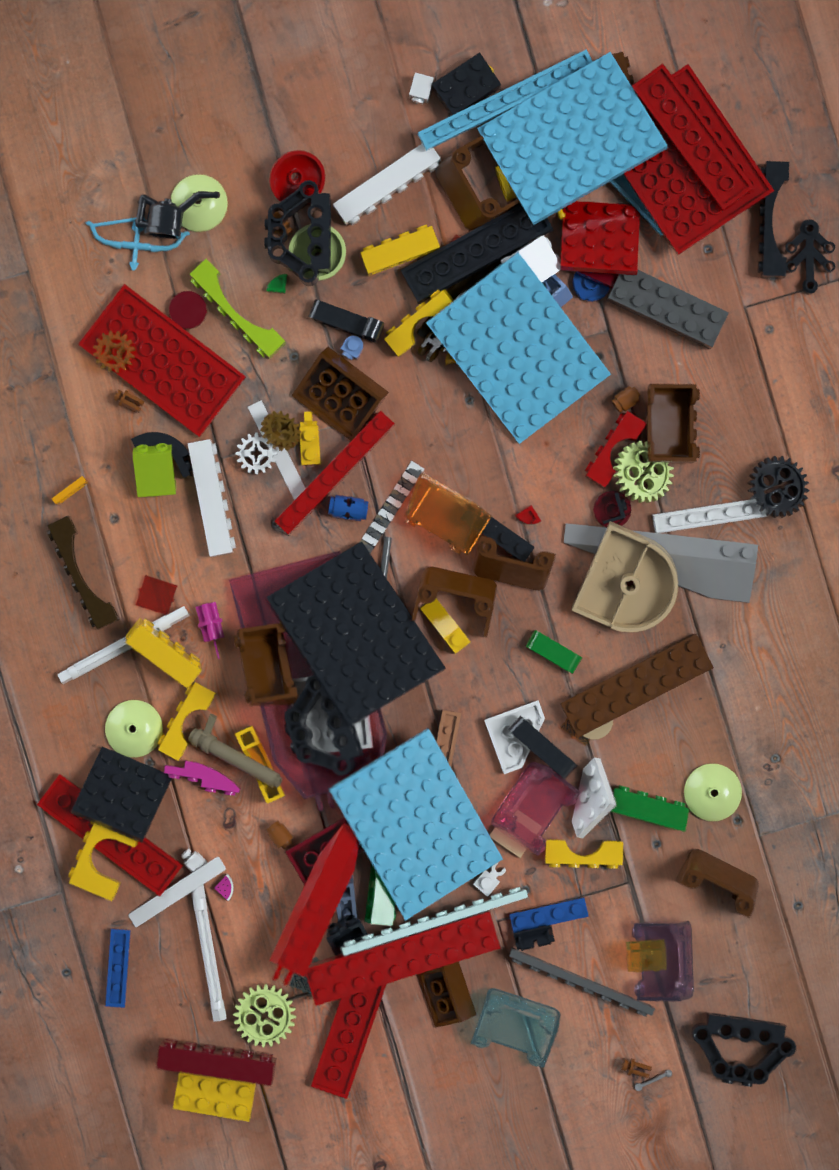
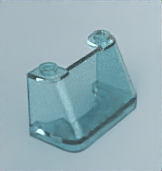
[471,988,561,1068]

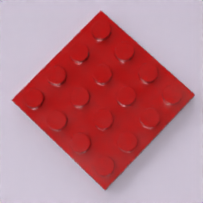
[560,201,640,275]

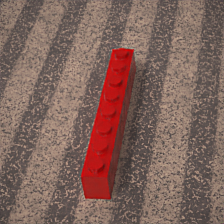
[274,411,395,535]

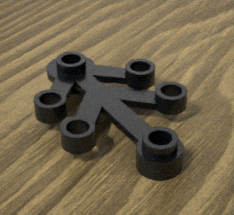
[785,219,835,295]

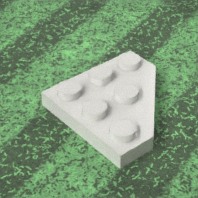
[484,700,545,774]
[572,757,616,838]

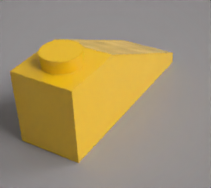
[420,598,470,654]

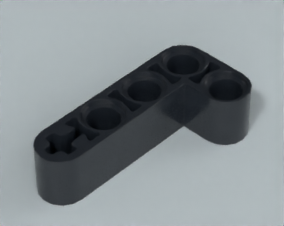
[308,299,384,343]
[508,716,578,780]

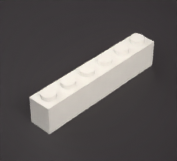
[333,144,441,226]
[188,439,236,557]

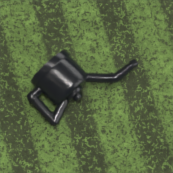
[135,191,220,239]

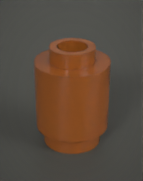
[611,386,641,413]
[266,821,294,849]

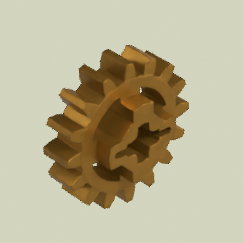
[260,411,301,451]

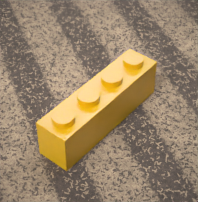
[360,225,440,276]

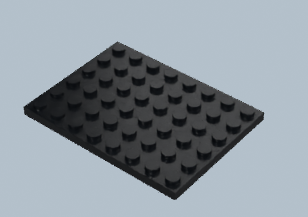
[265,542,446,728]

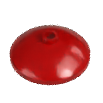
[269,150,326,205]

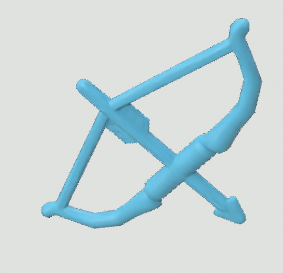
[86,217,190,271]

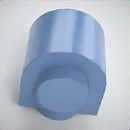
[340,336,363,360]

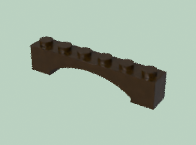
[47,516,120,630]

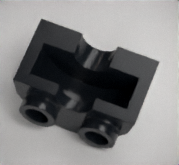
[326,914,368,956]

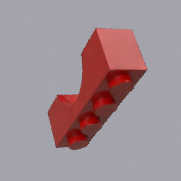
[584,411,647,489]

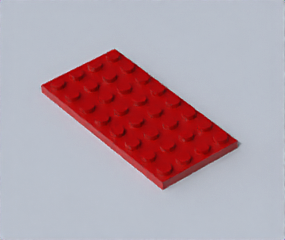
[78,284,246,437]

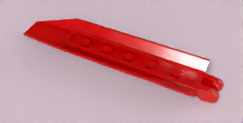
[269,823,359,986]

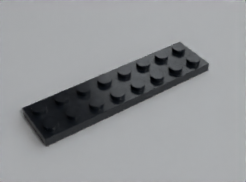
[401,204,554,304]

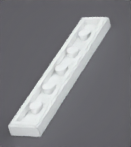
[652,499,769,533]

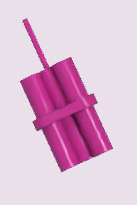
[196,602,224,659]

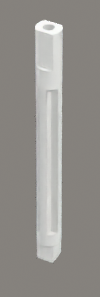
[57,606,190,684]
[191,885,227,1021]

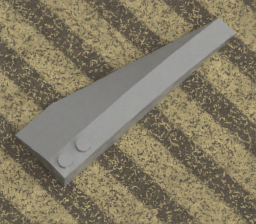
[564,523,758,603]

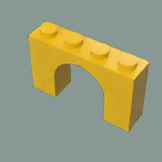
[68,822,138,901]

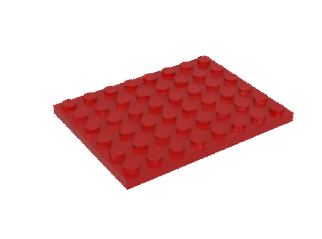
[623,64,774,255]

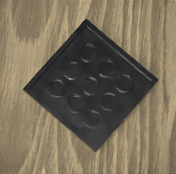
[71,746,172,843]

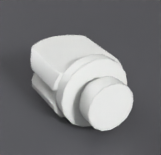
[181,848,207,873]

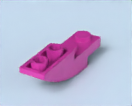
[164,760,241,796]

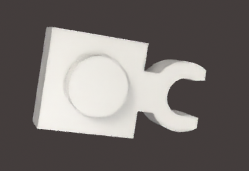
[473,863,506,897]

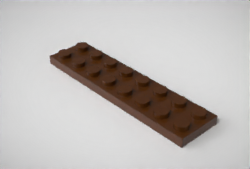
[560,634,714,738]

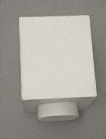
[409,73,434,104]

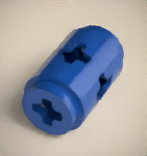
[328,495,369,521]

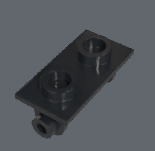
[514,925,555,951]

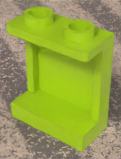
[133,443,177,497]

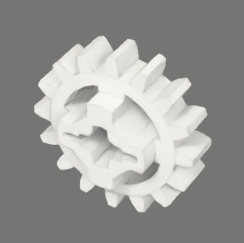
[236,433,278,475]

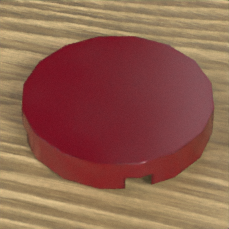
[169,291,207,329]
[593,491,631,528]

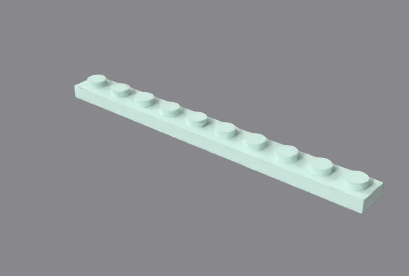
[340,887,528,956]

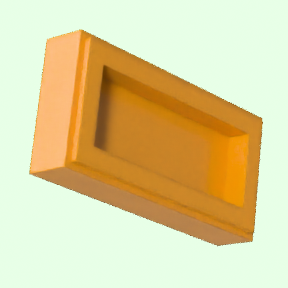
[52,476,88,505]

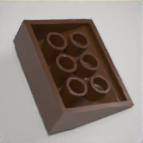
[291,346,389,441]

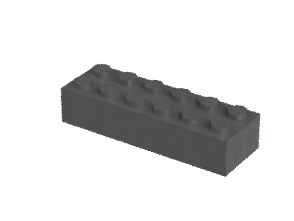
[607,270,729,349]

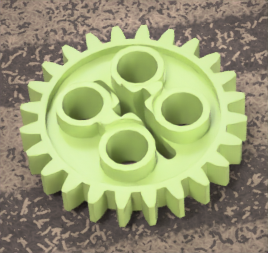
[613,441,674,503]
[233,984,296,1047]

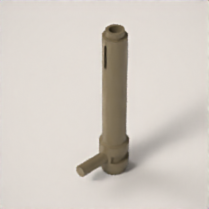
[188,714,282,788]

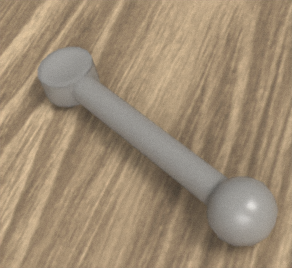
[635,1070,672,1091]

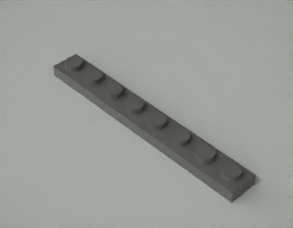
[509,948,655,1017]

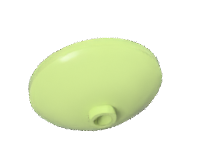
[171,175,228,232]
[289,224,346,281]
[105,700,163,757]
[684,764,742,821]

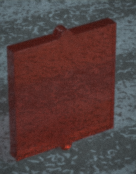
[136,575,178,615]

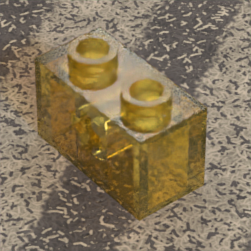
[626,939,667,972]

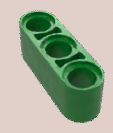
[525,630,582,674]

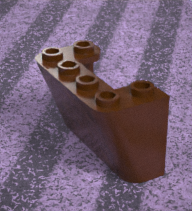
[647,384,700,463]

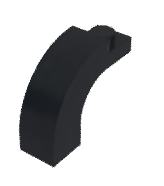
[131,432,193,479]

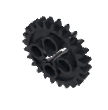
[747,456,810,518]

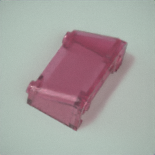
[491,762,581,856]

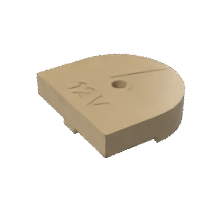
[572,522,678,632]

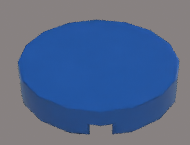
[572,271,610,302]

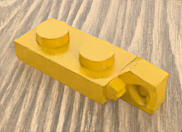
[299,411,321,465]

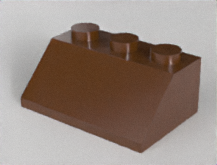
[418,962,477,1028]

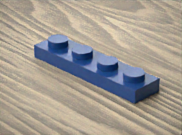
[509,897,589,933]
[105,928,131,1008]

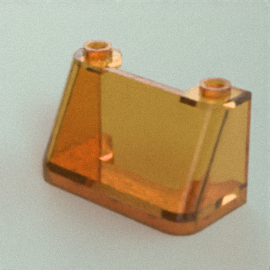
[404,472,492,555]

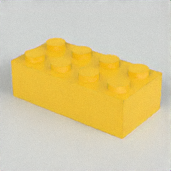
[126,618,202,689]
[173,1072,256,1122]

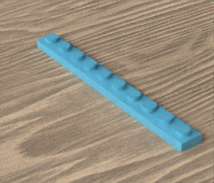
[417,49,593,151]

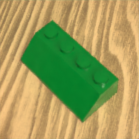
[611,785,689,832]

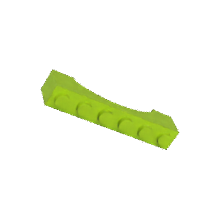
[190,259,286,359]

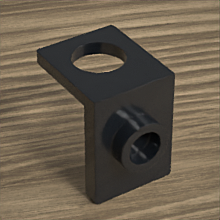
[603,493,628,524]

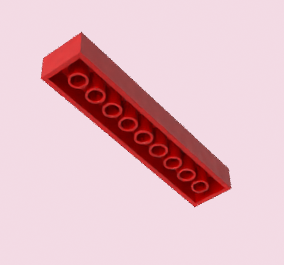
[306,910,500,1006]

